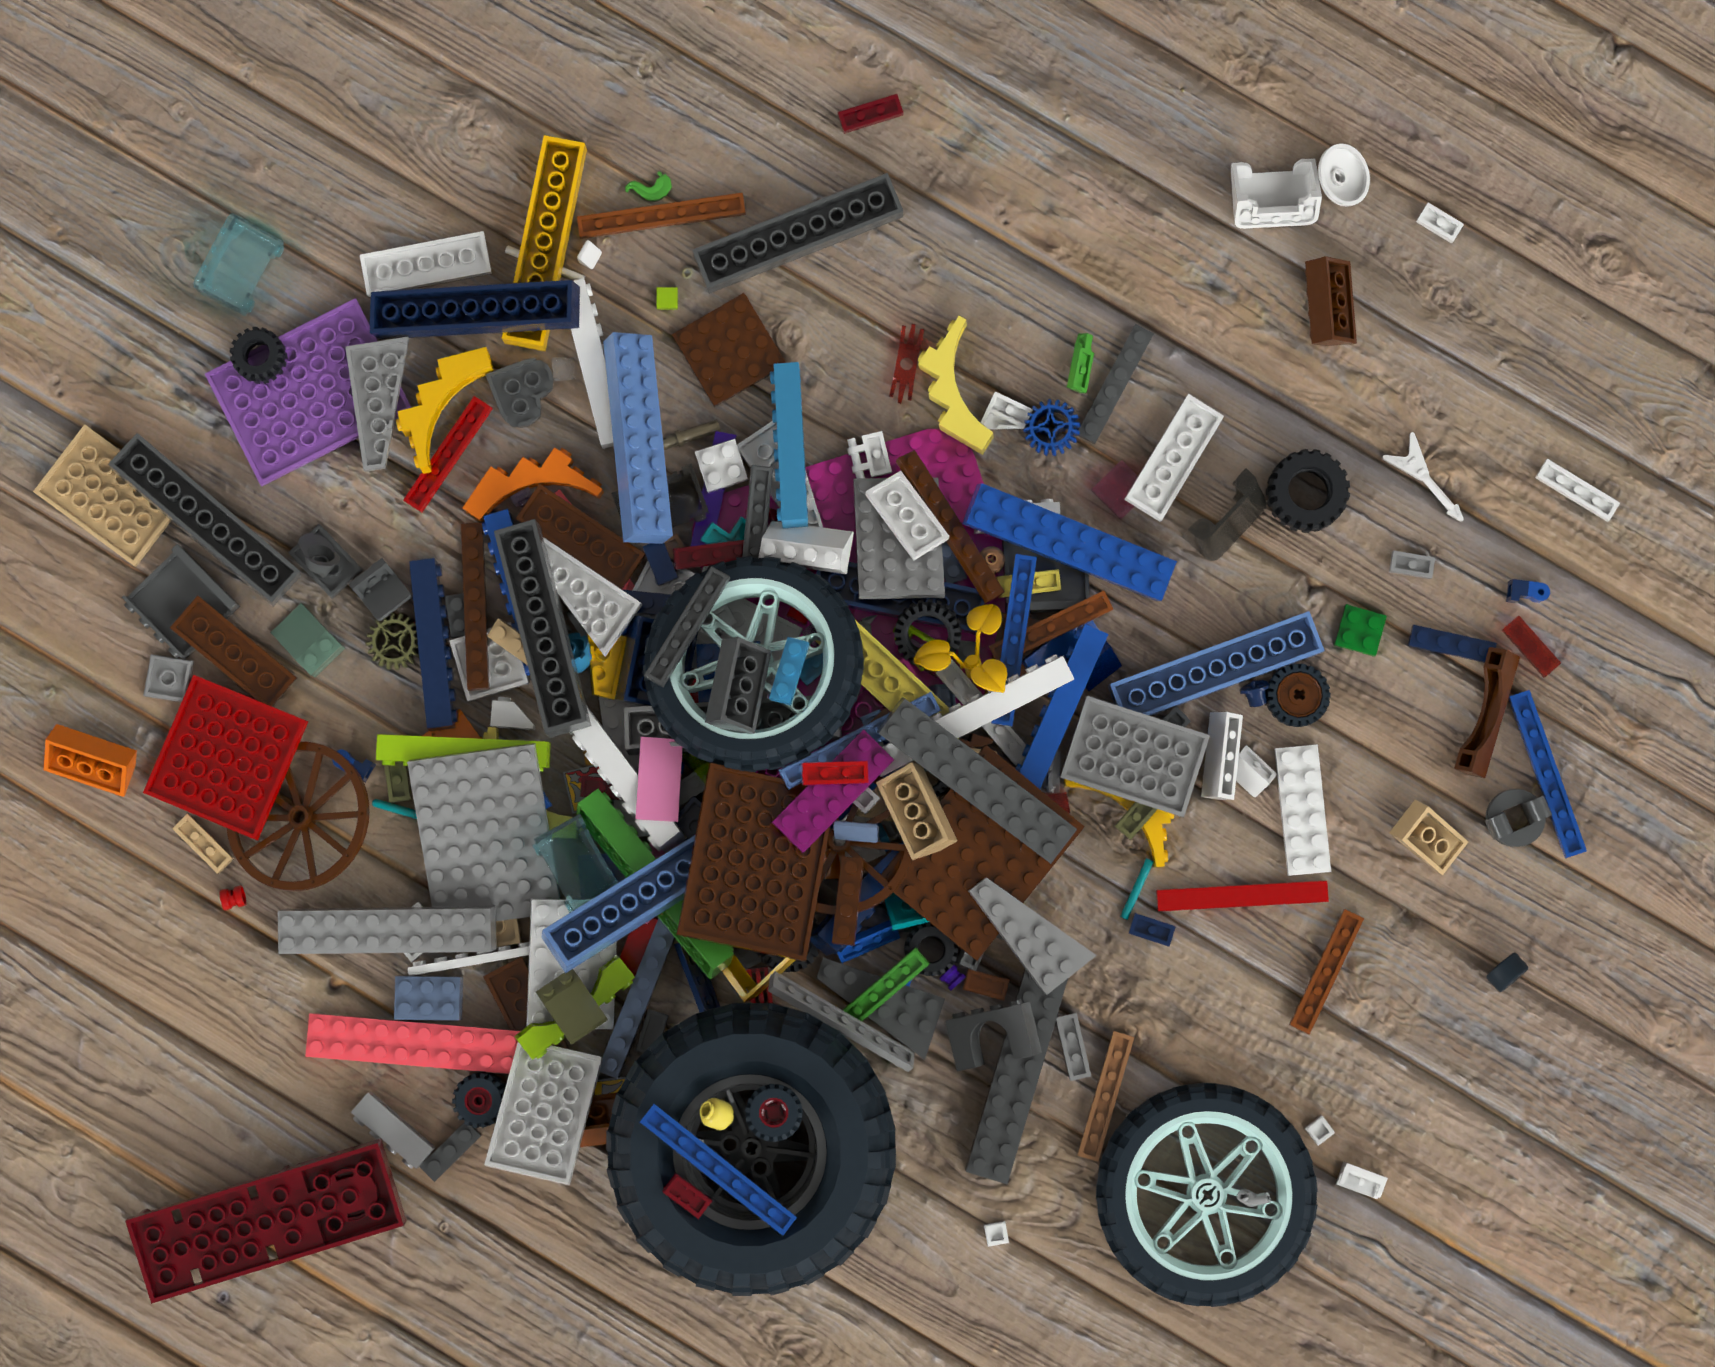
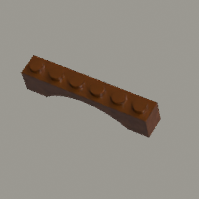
[1454,647,1520,778]

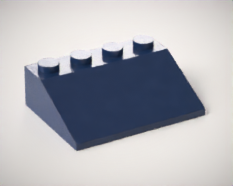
[615,616,698,706]

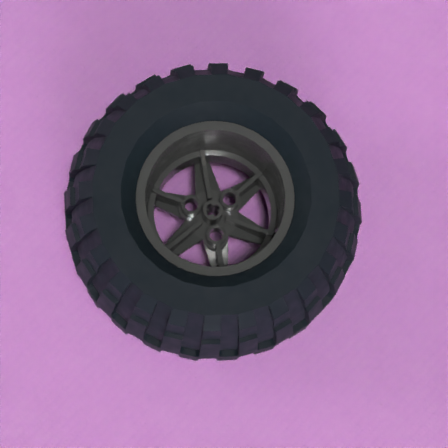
[606,1003,896,1296]

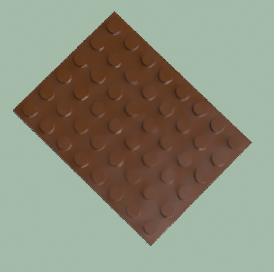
[880,745,1085,961]
[677,763,830,961]

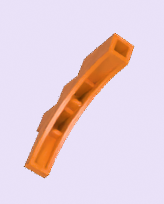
[462,447,604,523]

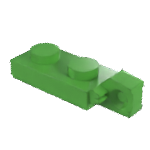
[1067,333,1094,393]

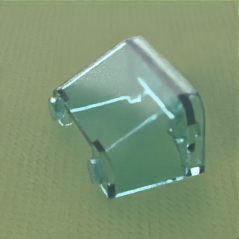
[193,213,284,316]
[532,814,618,913]

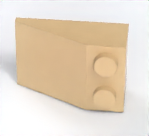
[1389,800,1468,875]

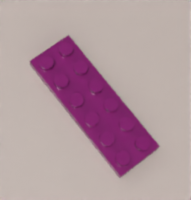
[772,729,894,853]

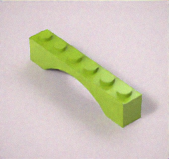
[514,955,635,1060]

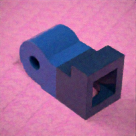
[1506,579,1550,603]
[332,749,376,783]

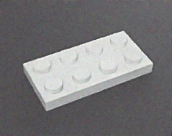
[865,471,949,561]

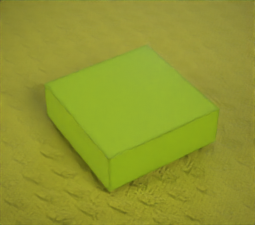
[657,287,678,310]

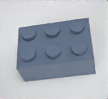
[394,976,463,1020]

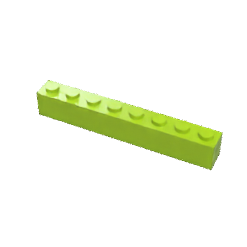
[376,734,551,772]

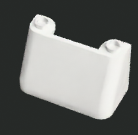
[1231,159,1322,229]

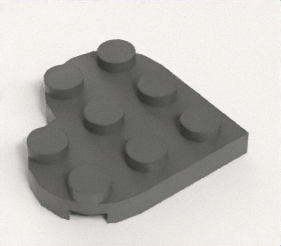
[485,358,554,428]

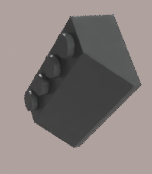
[705,637,772,734]

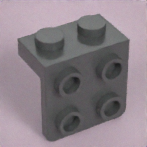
[349,558,411,621]

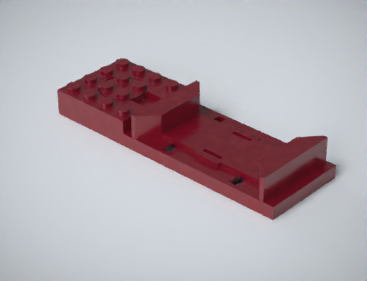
[125,1138,407,1304]

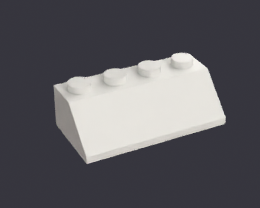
[759,521,854,574]

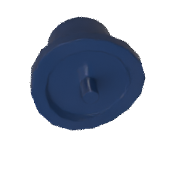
[1239,680,1269,707]

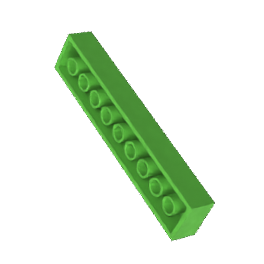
[576,789,734,980]

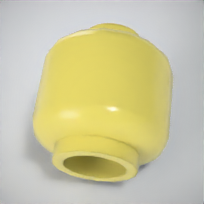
[700,1098,734,1131]

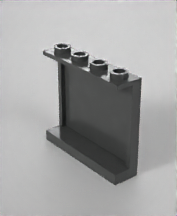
[1002,540,1090,613]
[122,544,240,659]

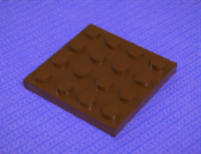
[672,293,786,407]

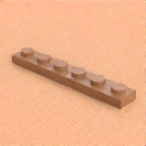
[1077,1031,1134,1162]

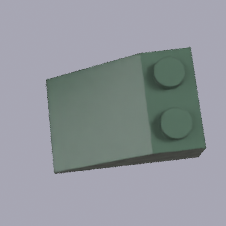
[270,603,345,678]

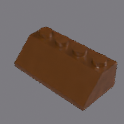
[1305,256,1357,346]

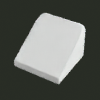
[577,240,602,269]

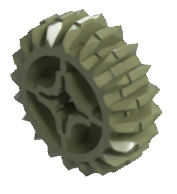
[366,613,419,670]

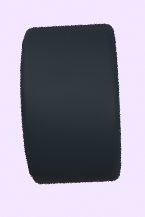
[1486,953,1529,992]

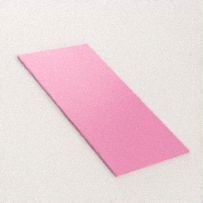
[636,737,682,822]

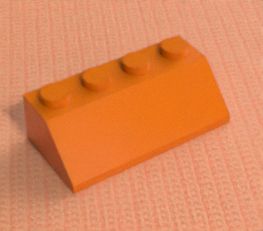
[43,724,137,797]

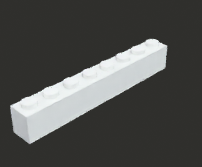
[571,278,614,449]

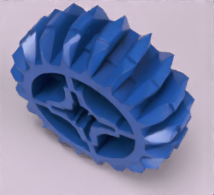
[1023,399,1081,456]

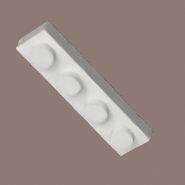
[1535,459,1620,522]

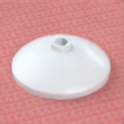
[1318,144,1370,207]

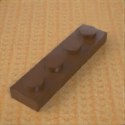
[832,857,864,946]

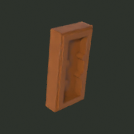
[962,969,1009,1001]

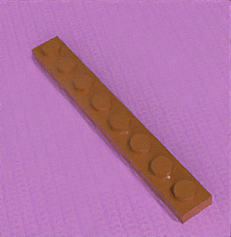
[577,192,746,239]

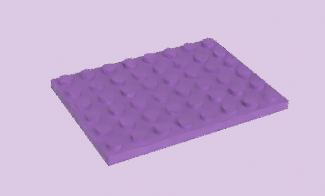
[205,298,412,486]

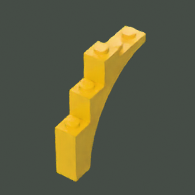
[396,347,494,474]
[1063,765,1174,867]

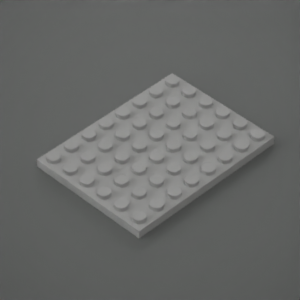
[407,743,561,921]

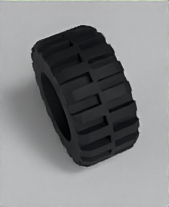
[1266,449,1350,533]

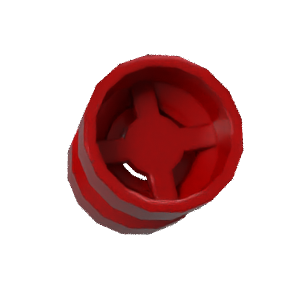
[219,885,247,910]

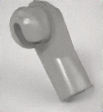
[1237,1189,1271,1207]

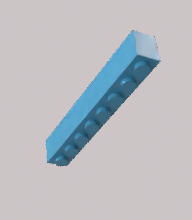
[770,362,809,528]

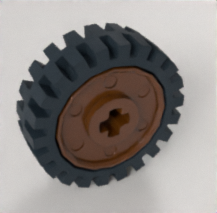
[1266,664,1331,727]

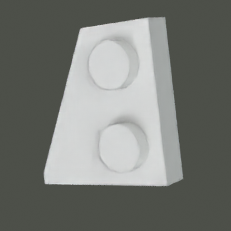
[980,392,1033,430]

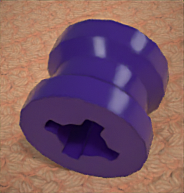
[939,964,966,991]

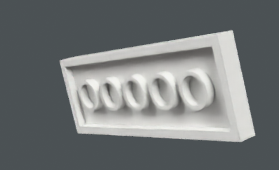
[360,231,492,297]
[1124,394,1224,522]
[1274,745,1331,876]

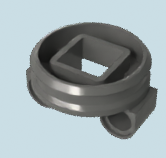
[1485,789,1552,847]

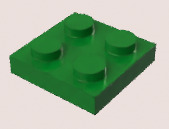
[1334,604,1387,657]

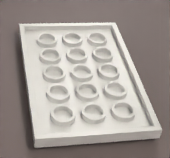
[527,899,617,1029]
[484,1042,603,1185]

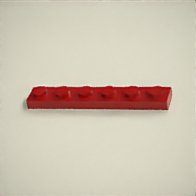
[403,396,493,513]

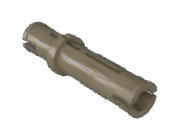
[663,419,721,450]

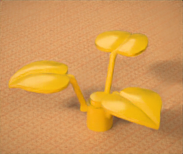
[914,604,1007,693]

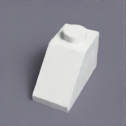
[490,697,535,730]

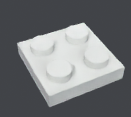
[695,439,748,493]

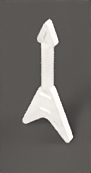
[1382,432,1464,522]

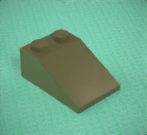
[536,969,608,1045]

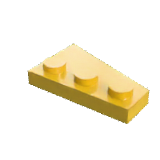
[587,633,627,700]

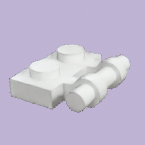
[847,431,892,478]

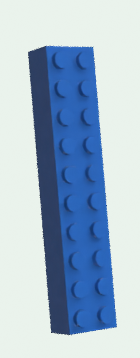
[962,483,1177,601]

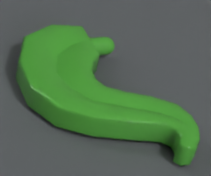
[625,171,672,202]

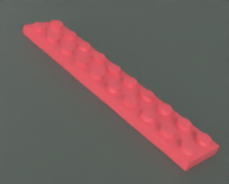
[305,1013,520,1074]

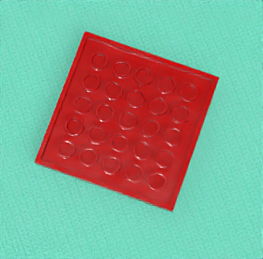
[143,675,309,840]

